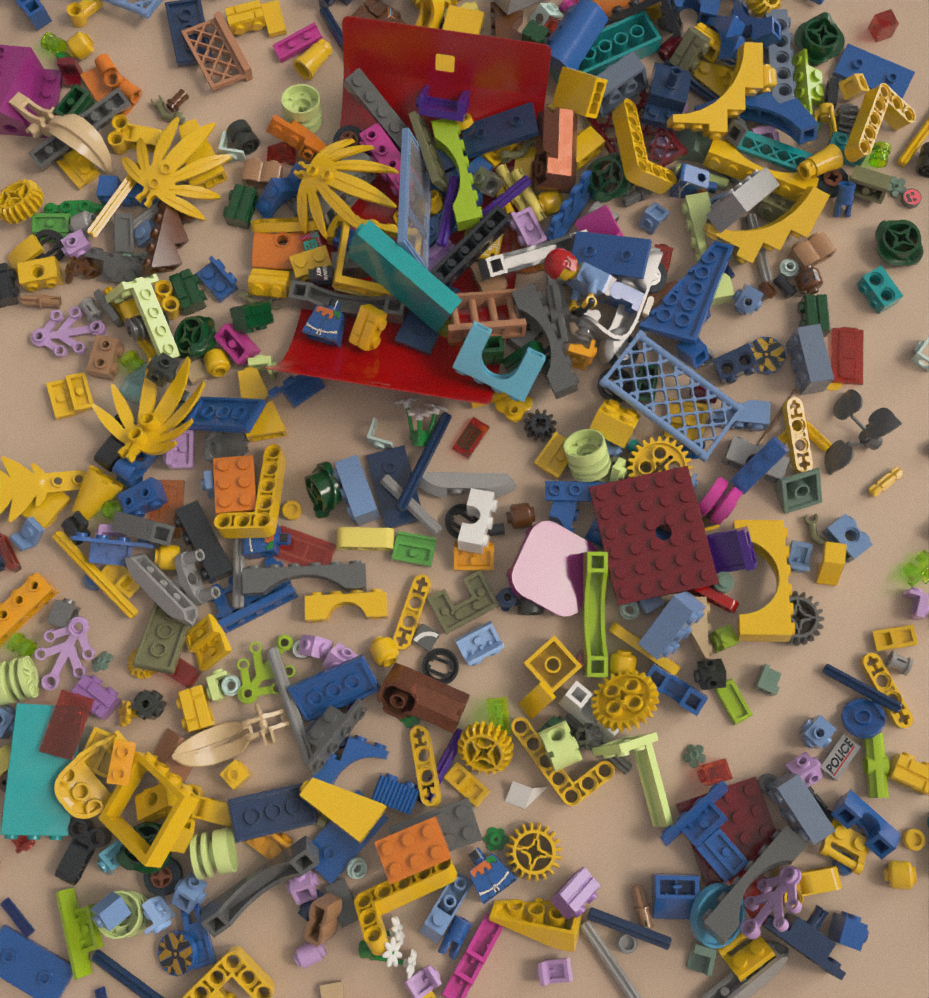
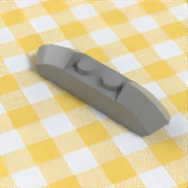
[418,472,517,498]
[125,554,198,625]
[701,941,789,998]

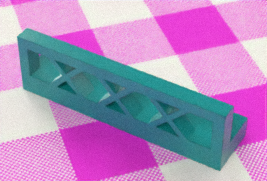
[736,131,814,172]

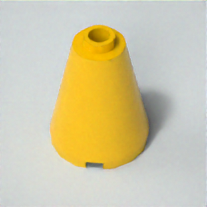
[72,465,124,521]

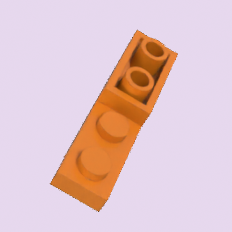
[266,114,336,163]

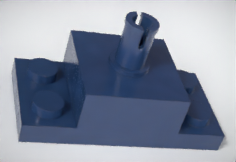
[641,62,692,132]
[761,905,846,981]

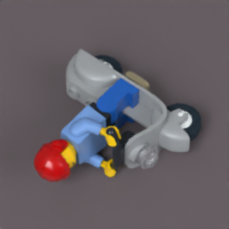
[544,247,667,366]

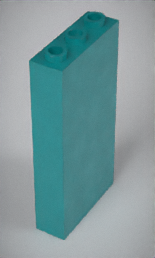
[347,220,462,333]
[0,703,83,840]

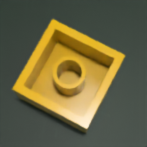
[589,399,641,448]
[523,635,582,693]

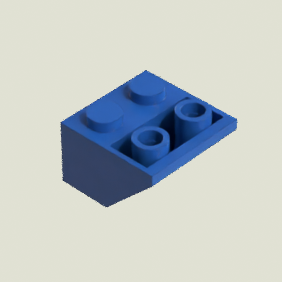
[652,873,699,919]

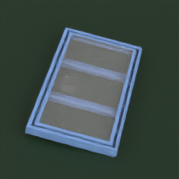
[397,127,431,270]

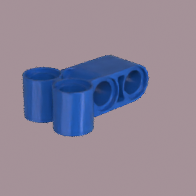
[112,452,159,488]

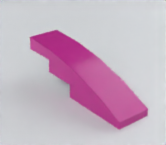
[441,913,503,998]

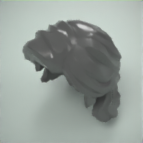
[203,431,249,462]

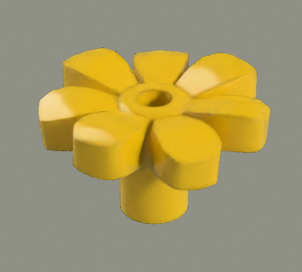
[118,701,138,727]

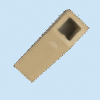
[689,597,712,660]

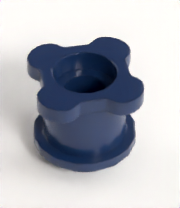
[496,588,519,612]

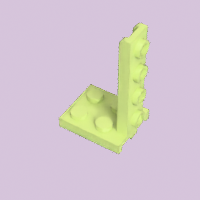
[104,274,181,358]
[592,732,674,827]

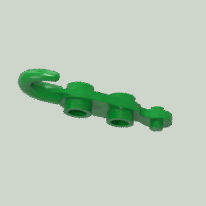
[44,200,112,223]

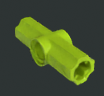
[862,733,890,798]

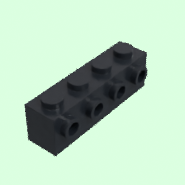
[173,500,233,585]

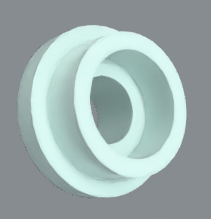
[779,259,799,278]
[619,602,640,620]
[221,675,242,696]
[346,857,367,879]

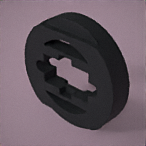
[35,229,65,261]
[597,368,633,402]
[445,504,479,539]
[422,648,459,684]

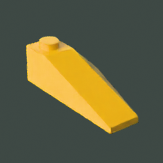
[489,898,582,952]

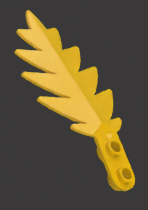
[0,456,85,523]

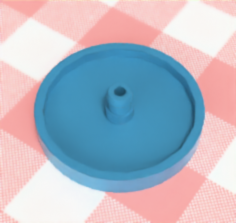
[690,883,745,949]

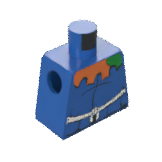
[669,163,717,199]
[302,299,346,348]
[242,524,291,560]
[468,847,517,904]

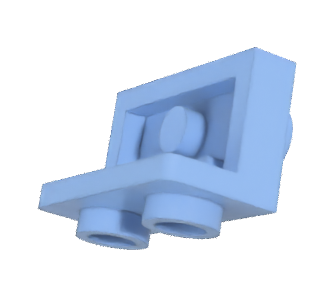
[455,621,505,666]

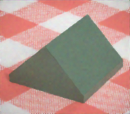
[676,129,713,163]
[773,468,822,514]

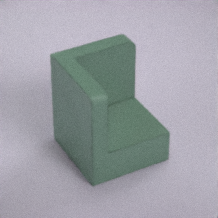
[753,664,781,696]
[686,941,717,977]

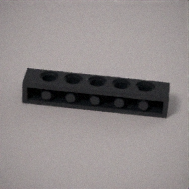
[429,205,511,288]

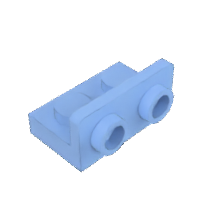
[142,896,176,935]

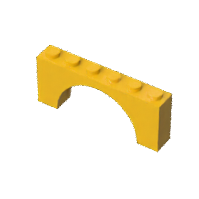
[732,520,795,642]

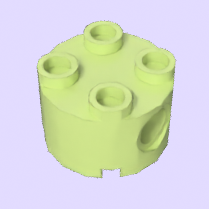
[538,720,583,772]

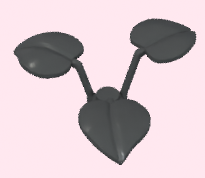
[825,389,902,475]

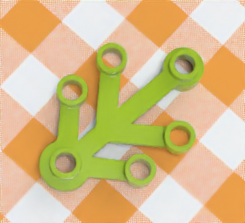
[237,635,296,704]

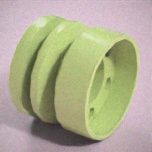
[281,84,323,133]
[563,429,612,482]
[0,656,40,706]
[190,827,238,880]
[99,890,150,939]

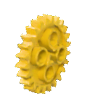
[627,436,693,478]
[591,669,659,733]

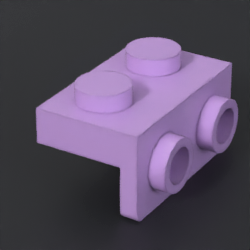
[510,207,547,248]
[163,429,195,470]

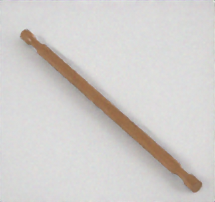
[746,389,797,463]

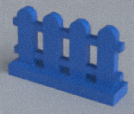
[544,170,592,241]
[210,557,299,633]

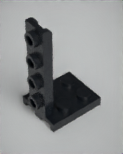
[604,0,684,38]

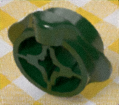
[794,12,845,67]
[586,152,633,203]
[875,220,924,266]
[174,315,216,360]
[305,461,342,519]
[116,822,173,874]

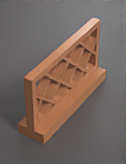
[181,12,253,91]

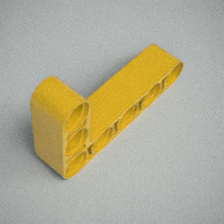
[844,83,916,162]
[612,98,677,195]
[214,444,286,539]
[511,717,615,806]
[354,859,458,956]
[180,946,275,998]

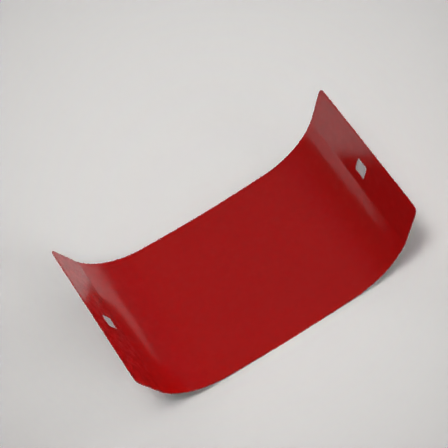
[264,16,551,404]

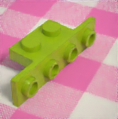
[791,48,824,115]
[56,887,104,980]

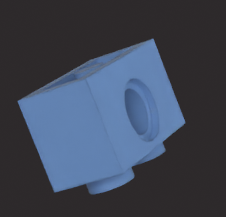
[822,513,873,563]

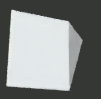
[505,781,548,809]

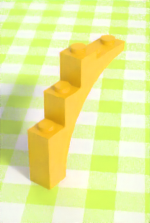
[667,42,763,140]
[702,186,830,264]

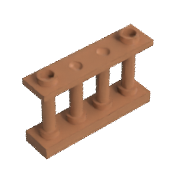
[447,289,527,343]

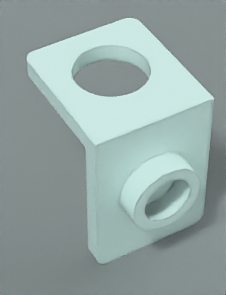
[529,3,564,27]
[218,131,246,162]
[910,336,929,372]
[367,417,394,450]

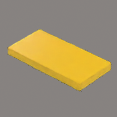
[436,5,485,72]

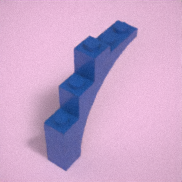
[694,91,818,145]

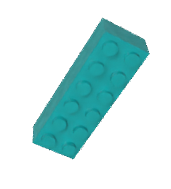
[549,10,662,84]

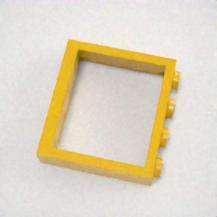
[332,215,420,296]
[98,751,200,868]

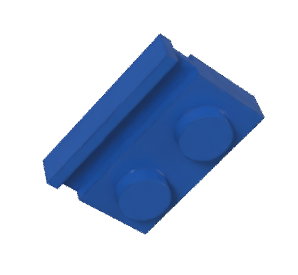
[695,828,749,883]

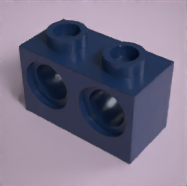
[712,343,758,385]

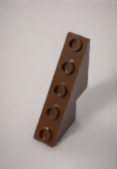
[490,1,523,41]
[142,199,189,275]

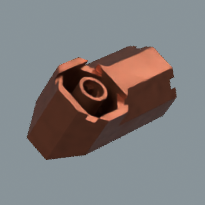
[530,108,578,194]
[377,663,470,734]

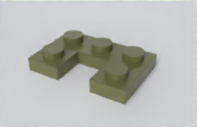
[427,570,500,635]

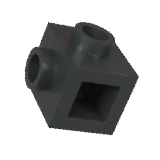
[146,352,179,388]
[693,658,726,690]
[132,689,167,720]

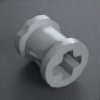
[78,298,104,323]
[885,650,913,676]

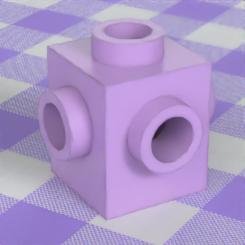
[61,229,92,258]
[322,643,358,669]
[785,752,823,787]
[286,870,319,905]

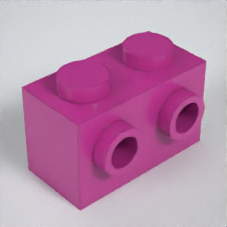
[214,323,261,365]

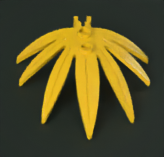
[121,117,232,221]
[293,138,399,239]
[91,356,206,463]

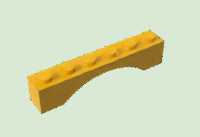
[702,139,819,202]

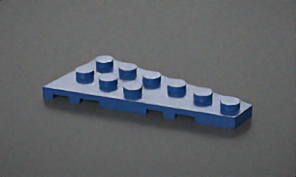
[639,241,733,345]

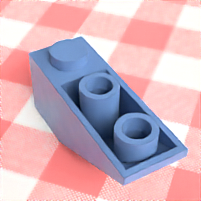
[707,400,771,432]
[419,871,473,944]

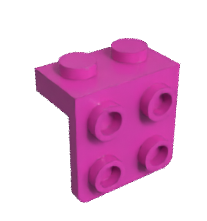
[575,205,623,236]

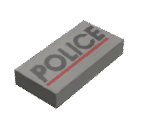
[820,734,861,781]

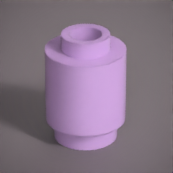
[293,942,327,969]

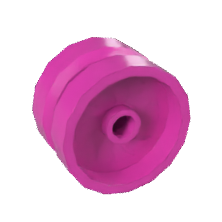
[698,476,743,525]

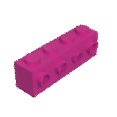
[359,122,420,196]

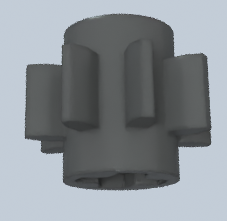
[576,723,602,750]

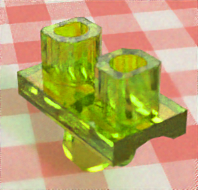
[902,549,929,587]
[486,696,512,735]

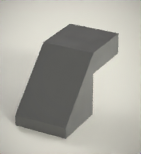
[723,116,748,147]

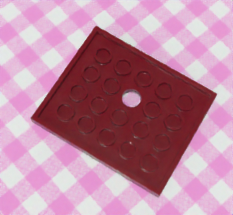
[589,466,719,606]

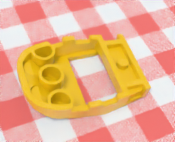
[54,730,148,819]

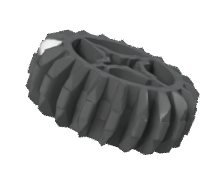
[786,591,825,646]

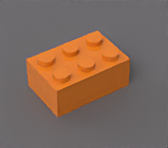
[213,455,257,516]
[374,816,452,884]

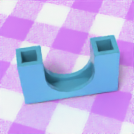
[452,321,546,402]

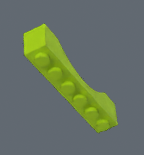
[431,119,483,231]
[583,552,608,677]

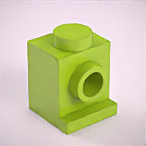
[708,624,740,653]

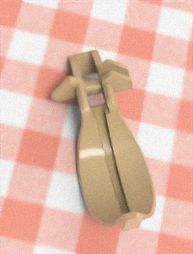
[8,92,113,175]
[172,703,291,767]

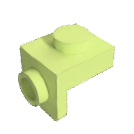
[248,355,278,380]
[598,457,627,482]
[206,669,230,702]

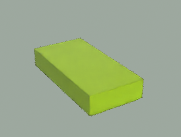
[714,678,753,725]

